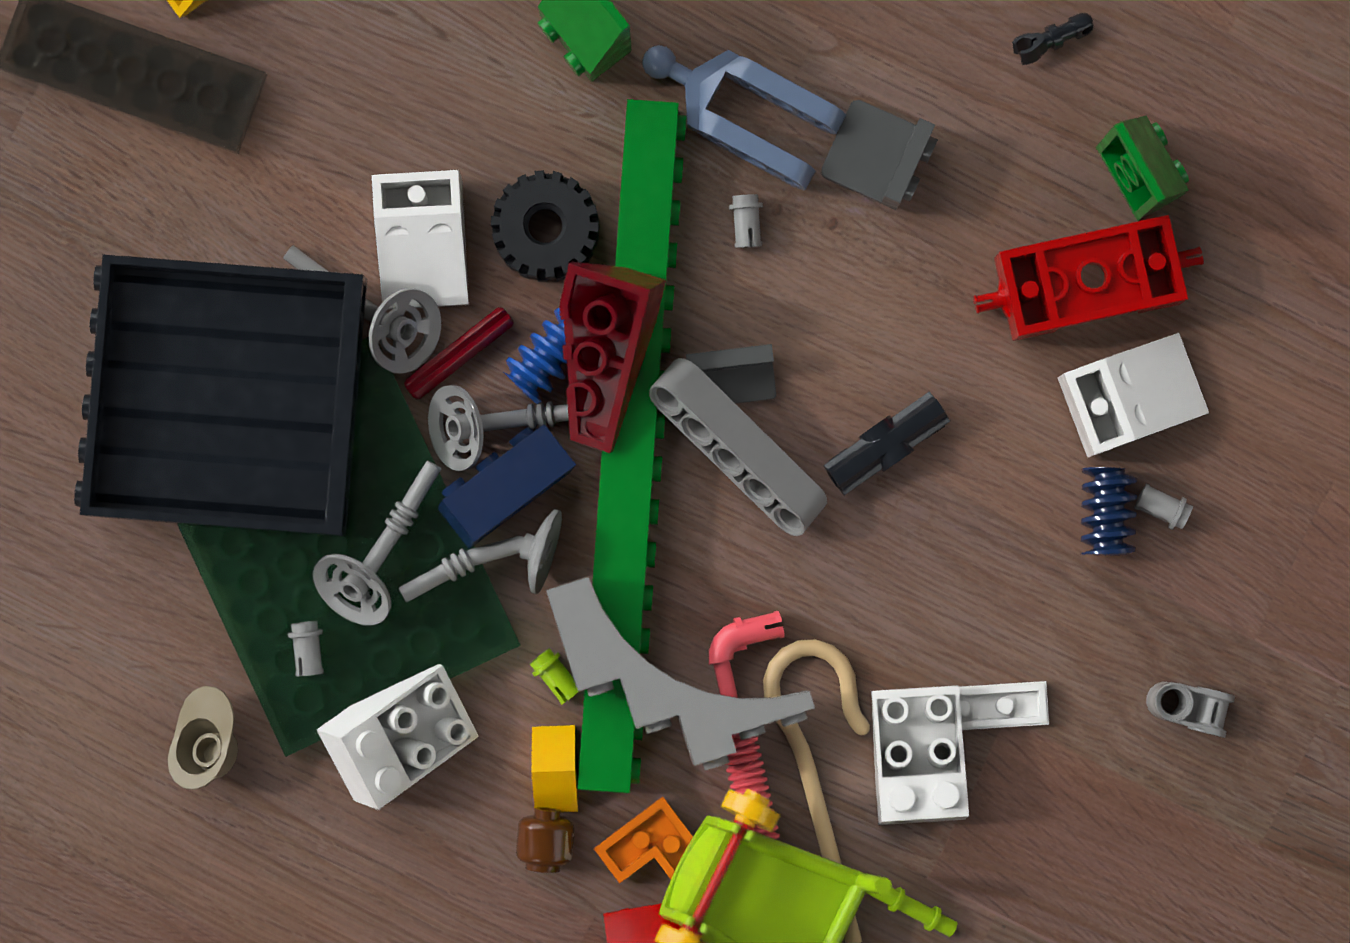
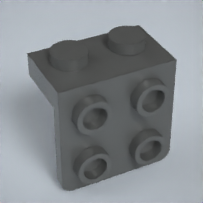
[821,100,938,210]

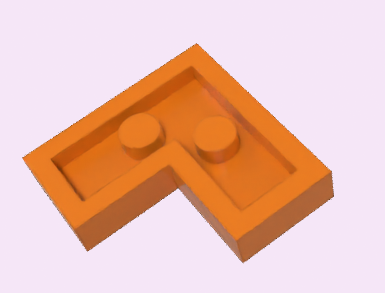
[594,796,693,884]

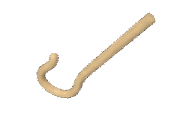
[763,639,870,943]

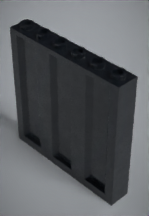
[74,254,368,537]

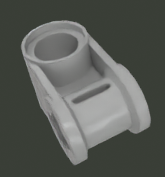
[1146,681,1235,738]

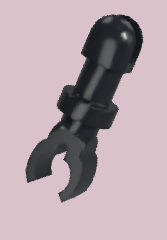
[1012,13,1094,65]

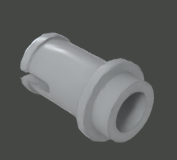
[729,194,763,248]
[1134,483,1193,529]
[288,621,324,676]

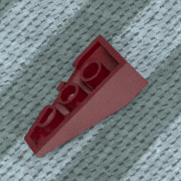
[559,262,666,453]

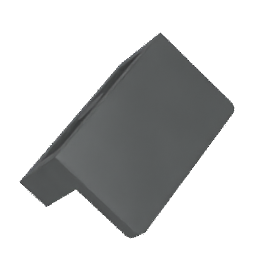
[686,344,777,404]

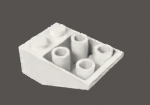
[372,170,469,310]
[1058,333,1209,458]
[317,664,479,810]
[871,685,969,825]

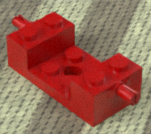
[973,215,1204,341]

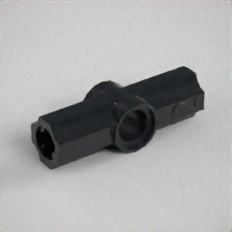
[823,392,950,496]

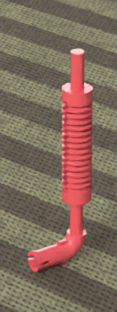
[708,611,785,840]

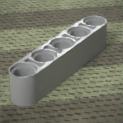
[649,358,827,536]

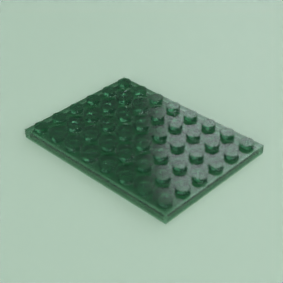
[177,337,521,757]

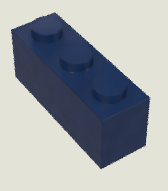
[437,424,576,549]

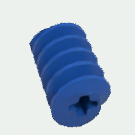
[503,308,567,404]

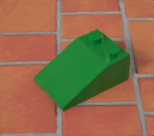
[537,0,632,82]
[1096,115,1189,221]

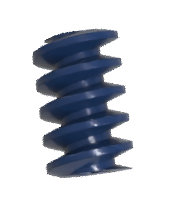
[1081,467,1137,556]

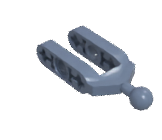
[642,45,846,190]

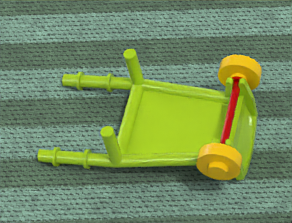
[654,789,957,943]

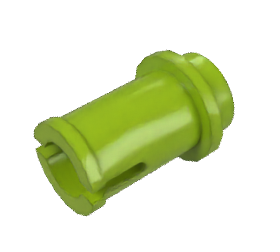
[530,648,579,705]

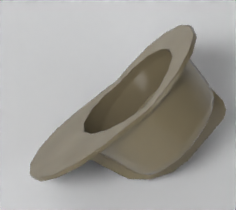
[167,686,238,790]

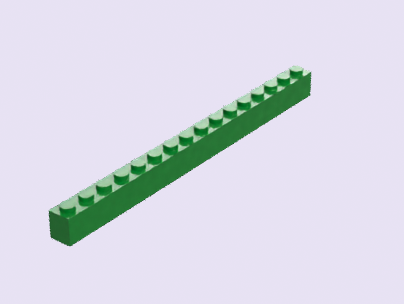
[578,99,687,793]

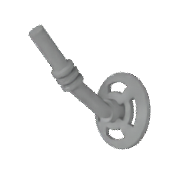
[283,245,441,373]
[428,385,569,471]
[313,460,441,625]
[399,509,562,602]

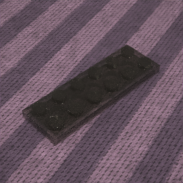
[0,0,267,154]

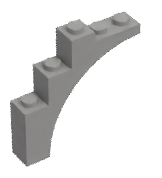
[546,577,815,770]

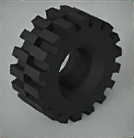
[491,170,600,282]

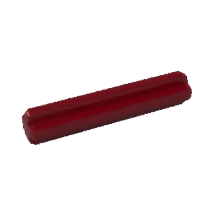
[404,307,514,400]

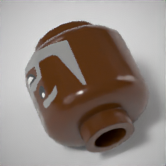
[516,807,575,873]

